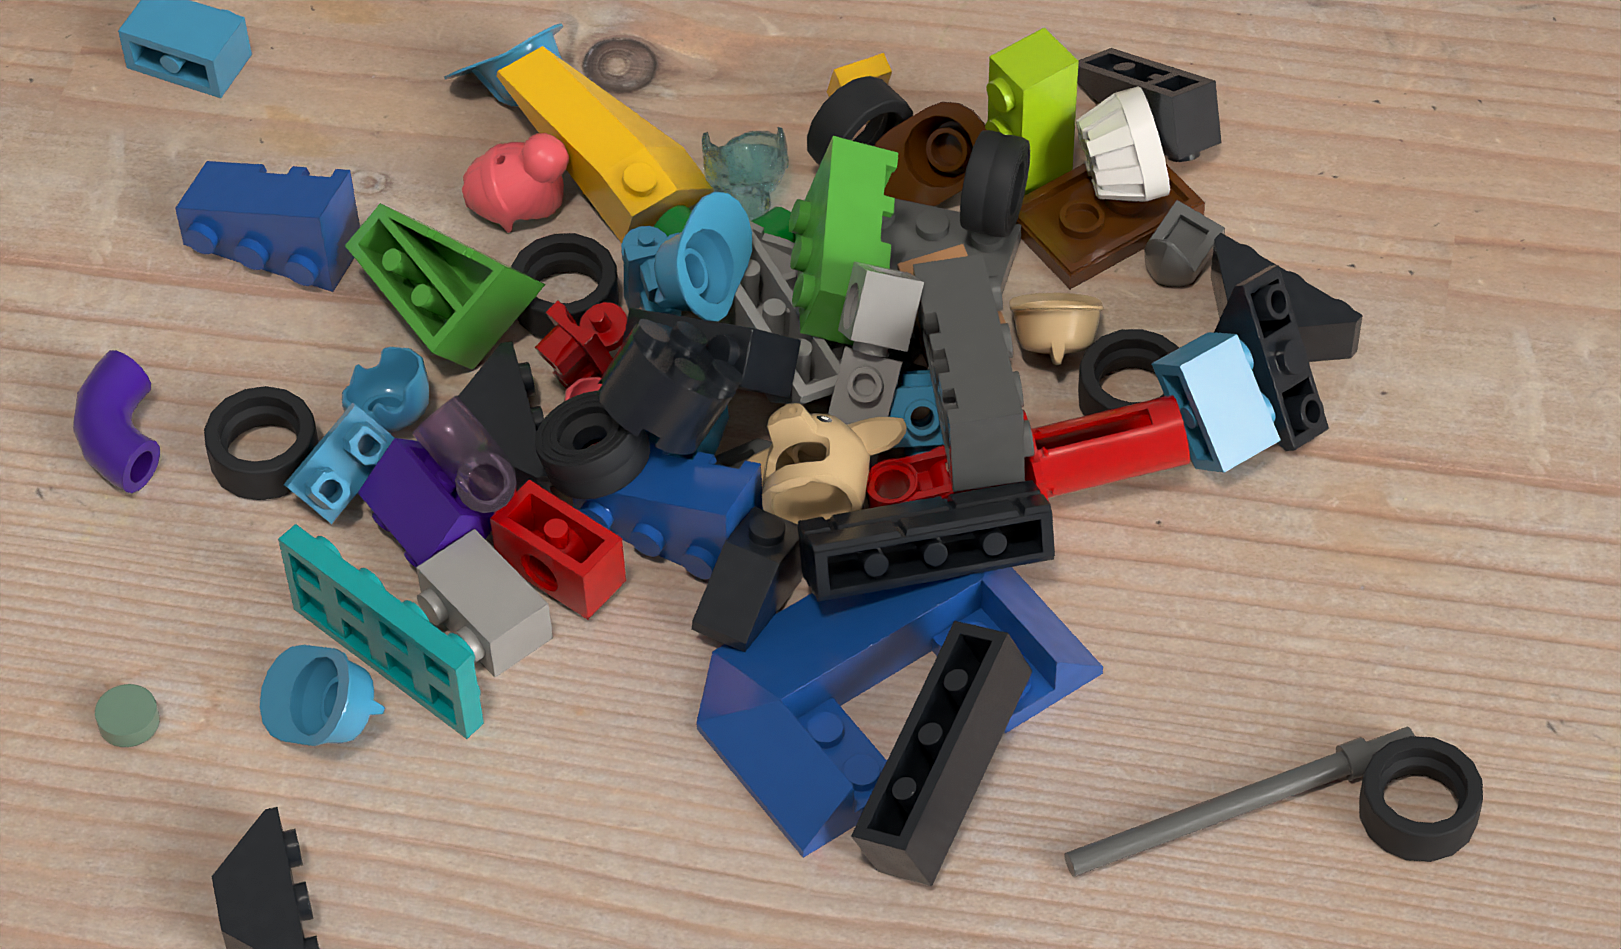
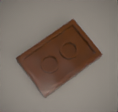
[1016,163,1205,290]

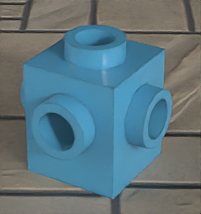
[889,370,944,456]

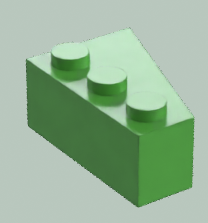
[789,136,898,346]
[345,203,546,370]

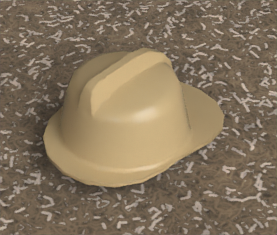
[1009,293,1104,365]

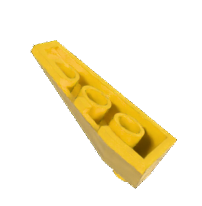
[496,46,715,243]

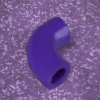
[73,350,160,493]

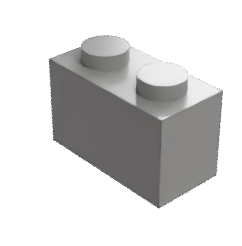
[416,529,553,677]

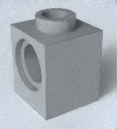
[838,261,924,357]

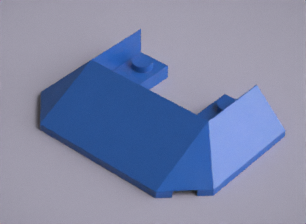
[696,567,1103,858]

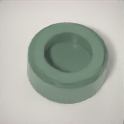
[95,684,160,747]

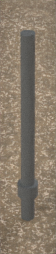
[1064,726,1415,877]

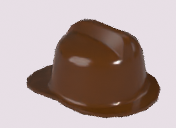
[874,102,986,207]

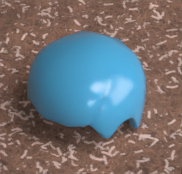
[342,347,429,433]

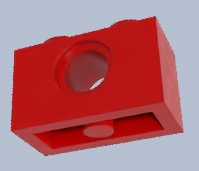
[490,480,626,620]

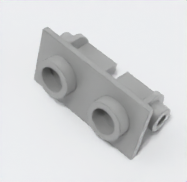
[828,346,903,470]

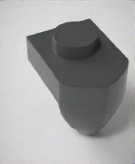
[1144,200,1225,287]

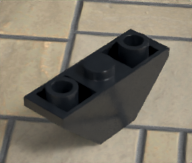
[1210,233,1363,362]
[1214,265,1329,451]
[455,341,553,498]
[211,807,320,949]

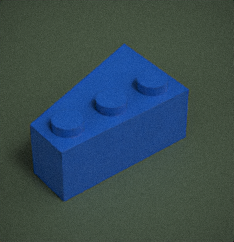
[175,161,360,292]
[572,442,763,579]

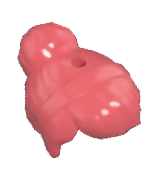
[462,133,569,233]

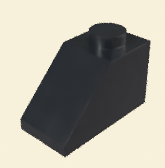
[691,506,802,652]

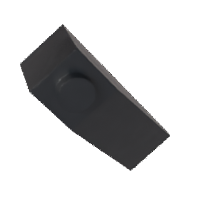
[1078,48,1222,162]

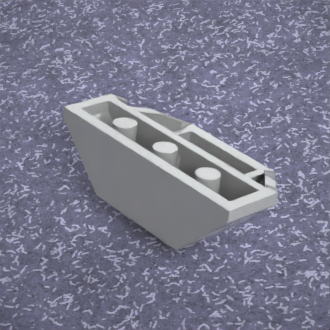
[719,221,853,404]

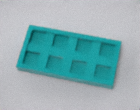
[278,524,484,739]

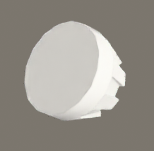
[1076,86,1170,202]

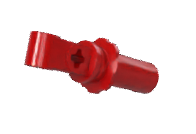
[866,395,1190,508]

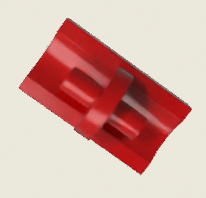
[535,300,628,389]

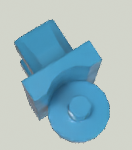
[621,226,681,316]
[284,403,395,524]

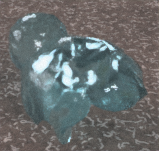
[701,127,789,221]

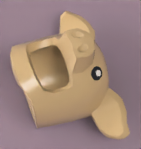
[741,403,907,524]

